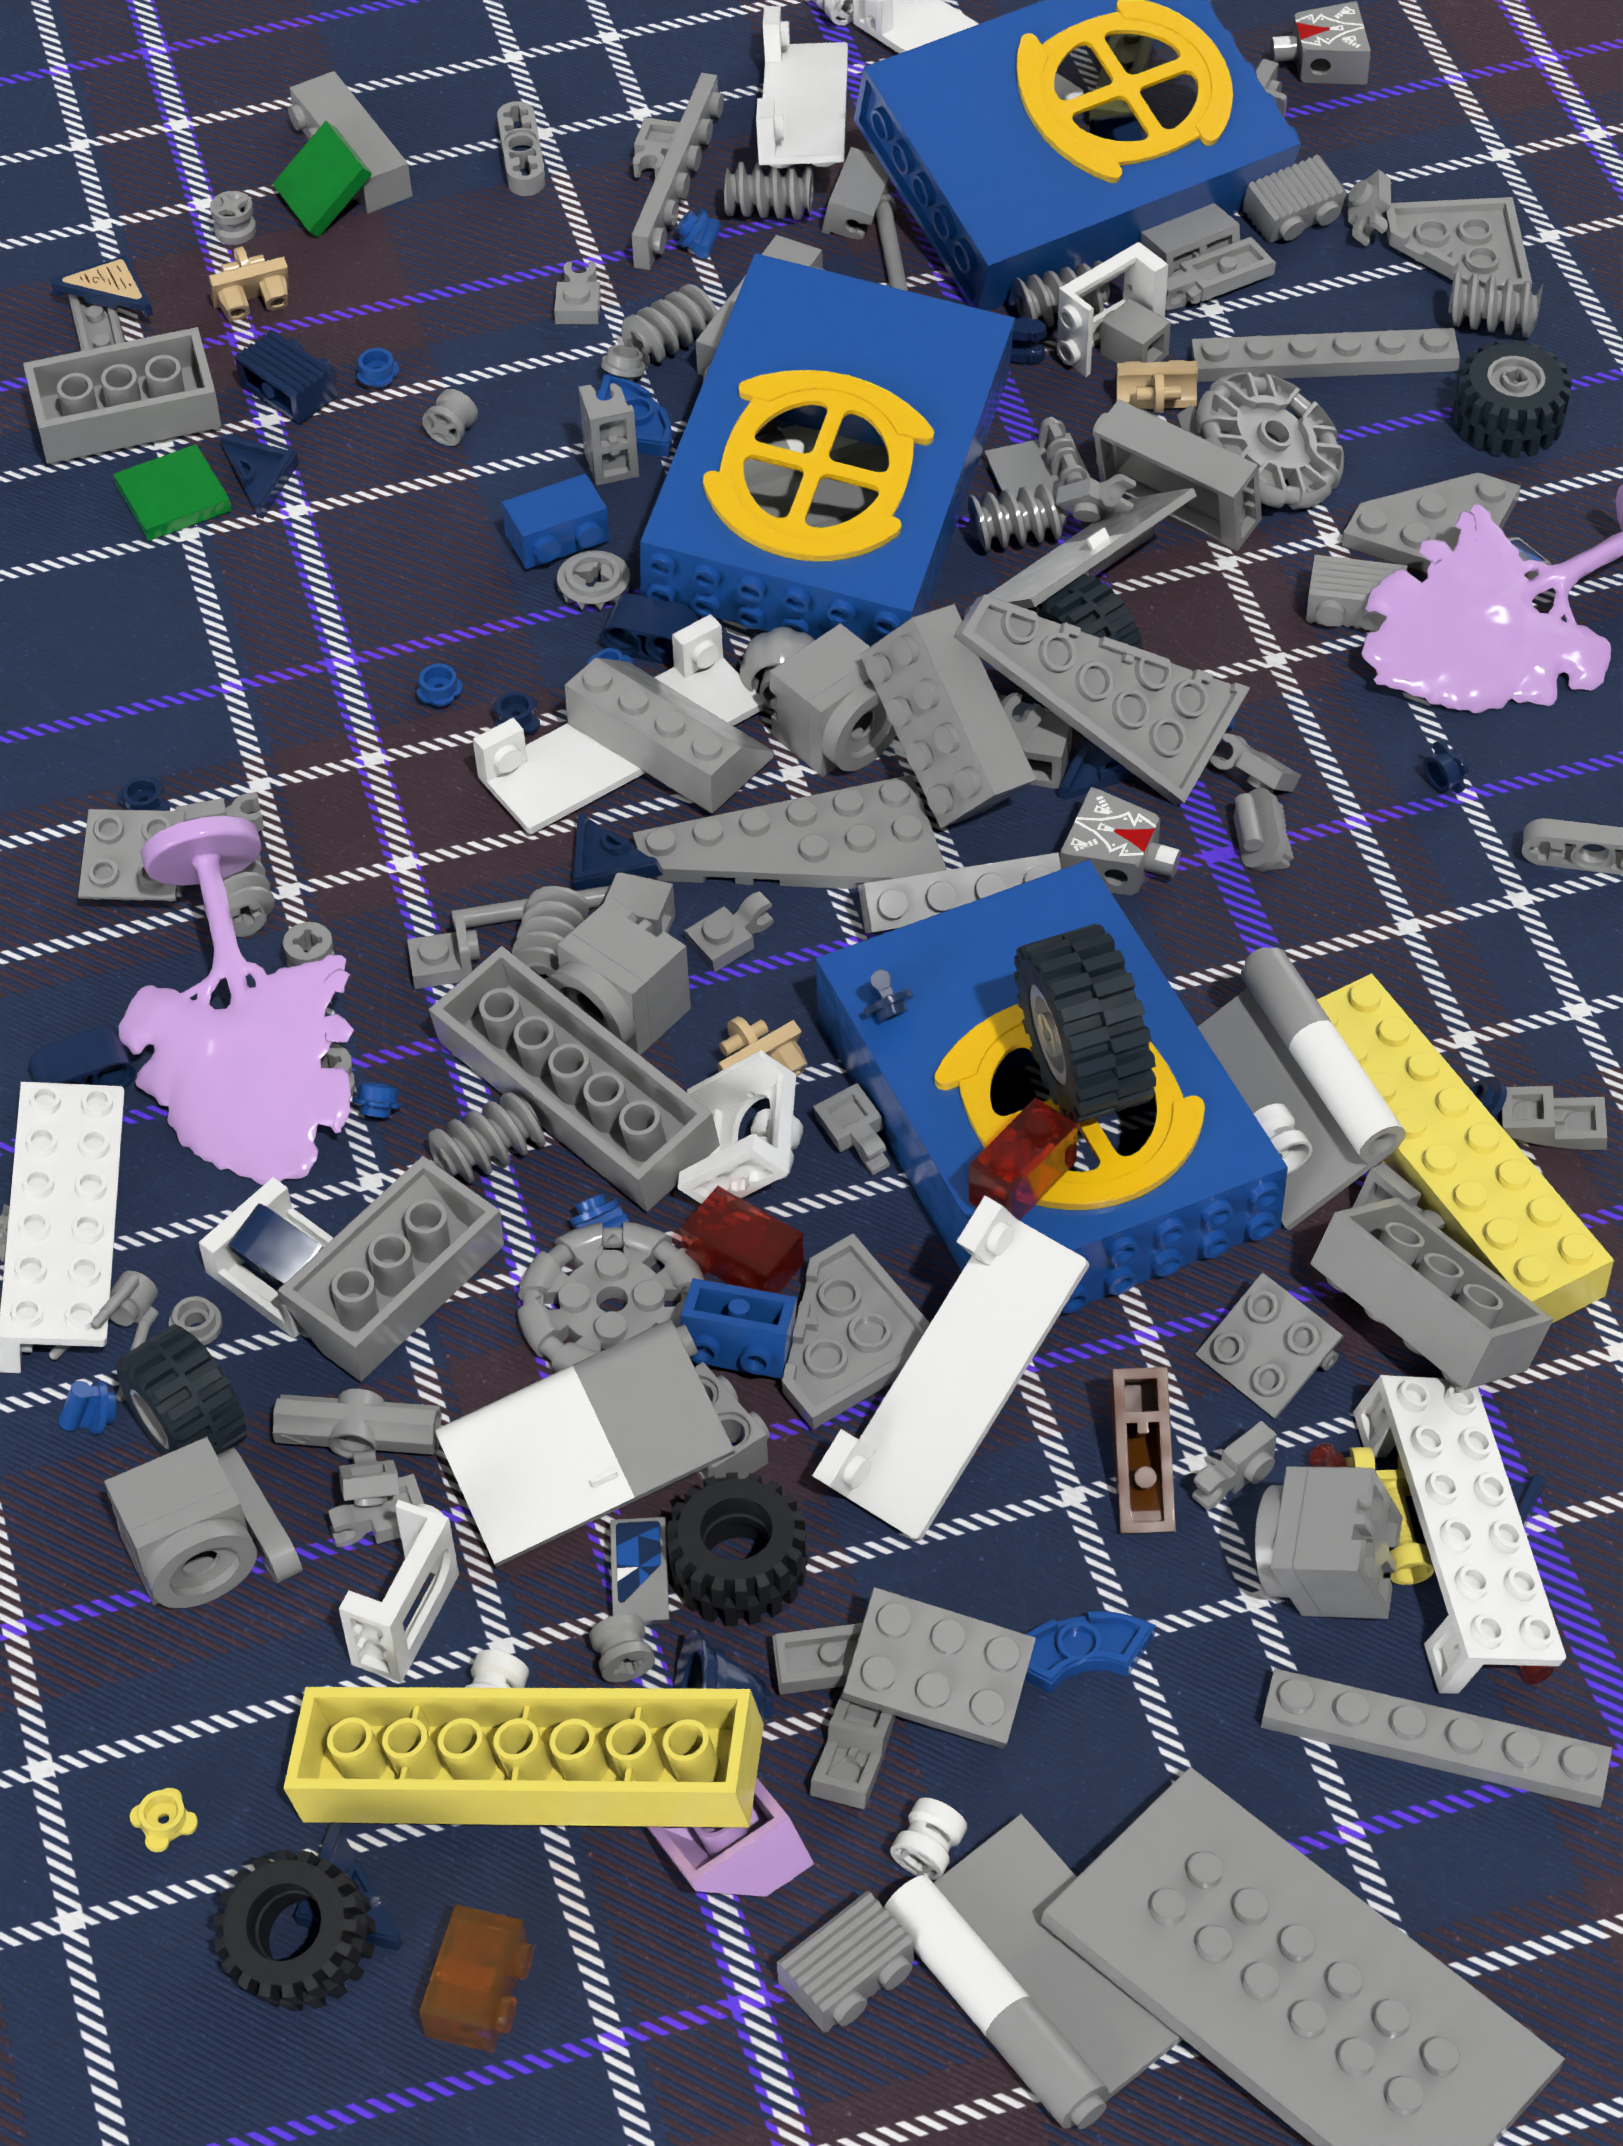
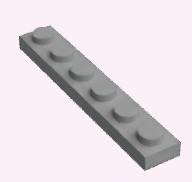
[632,73,724,270]
[1191,328,1460,382]
[1261,1668,1612,1808]

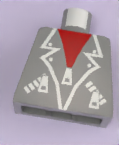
[1270,1,1371,85]
[1060,787,1181,896]

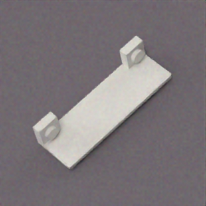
[853,0,1084,100]
[756,6,848,168]
[473,614,764,834]
[0,1082,124,1373]
[812,1196,1089,1541]
[1353,1375,1566,1694]

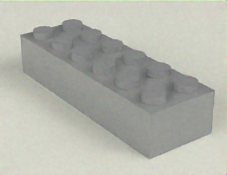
[428,946,720,1212]

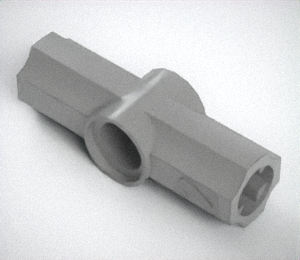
[273,1389,442,1460]

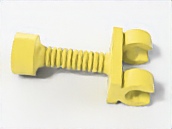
[1345,1447,1434,1585]

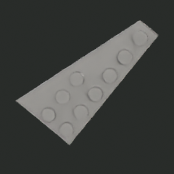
[954,594,1250,806]
[633,775,947,889]

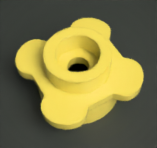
[130,1788,198,1852]

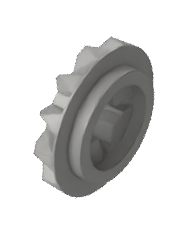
[557,550,630,610]

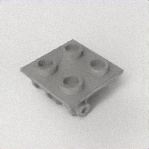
[984,417,1090,498]
[78,809,186,902]
[1195,1272,1344,1419]

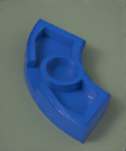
[597,374,672,457]
[1025,1611,1156,1694]

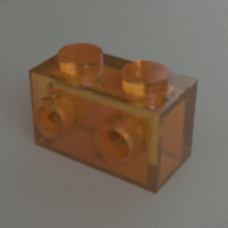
[419,1904,534,2053]

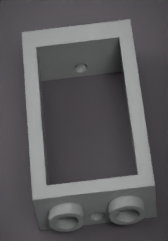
[1093,399,1262,551]

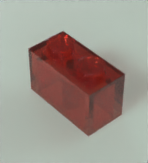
[969,1097,1078,1221]
[681,1186,804,1294]

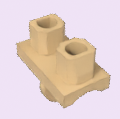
[209,246,289,322]
[1116,360,1198,413]
[717,1016,808,1077]

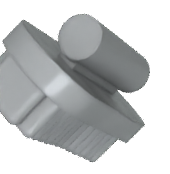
[1234,788,1294,872]

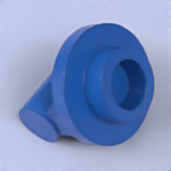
[676,208,721,259]
[570,1193,629,1229]
[58,1380,116,1434]

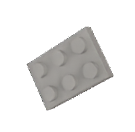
[841,1587,1036,1749]

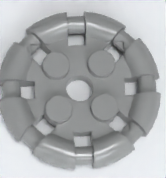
[1196,372,1344,509]
[518,1222,704,1371]

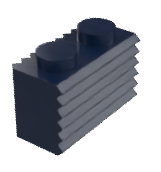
[235,330,338,425]

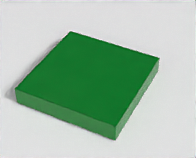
[273,121,372,238]
[113,444,232,541]

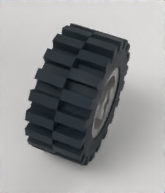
[1014,923,1156,1125]

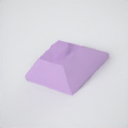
[647,1778,814,1897]

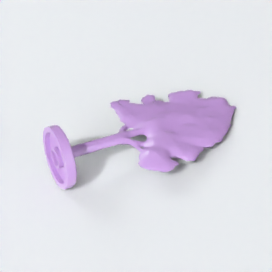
[1361,484,1623,713]
[118,816,354,1185]

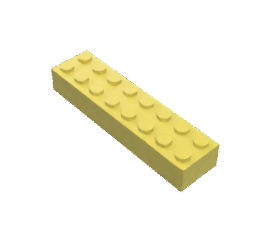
[1317,974,1614,1323]
[283,1687,764,1828]

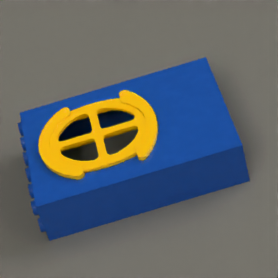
[854,0,1301,311]
[640,253,1015,647]
[816,860,1288,1314]

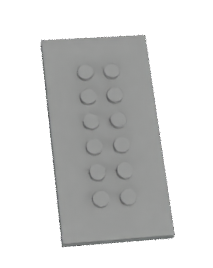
[1041,1766,1565,2146]

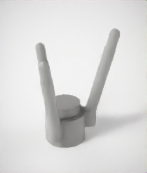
[49,1270,159,1402]

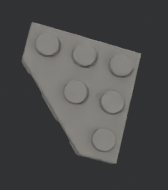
[1383,197,1532,292]
[1342,472,1521,573]
[782,1233,930,1430]

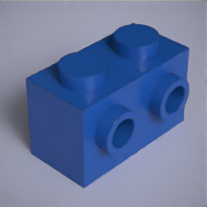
[502,473,610,569]
[680,1278,797,1379]

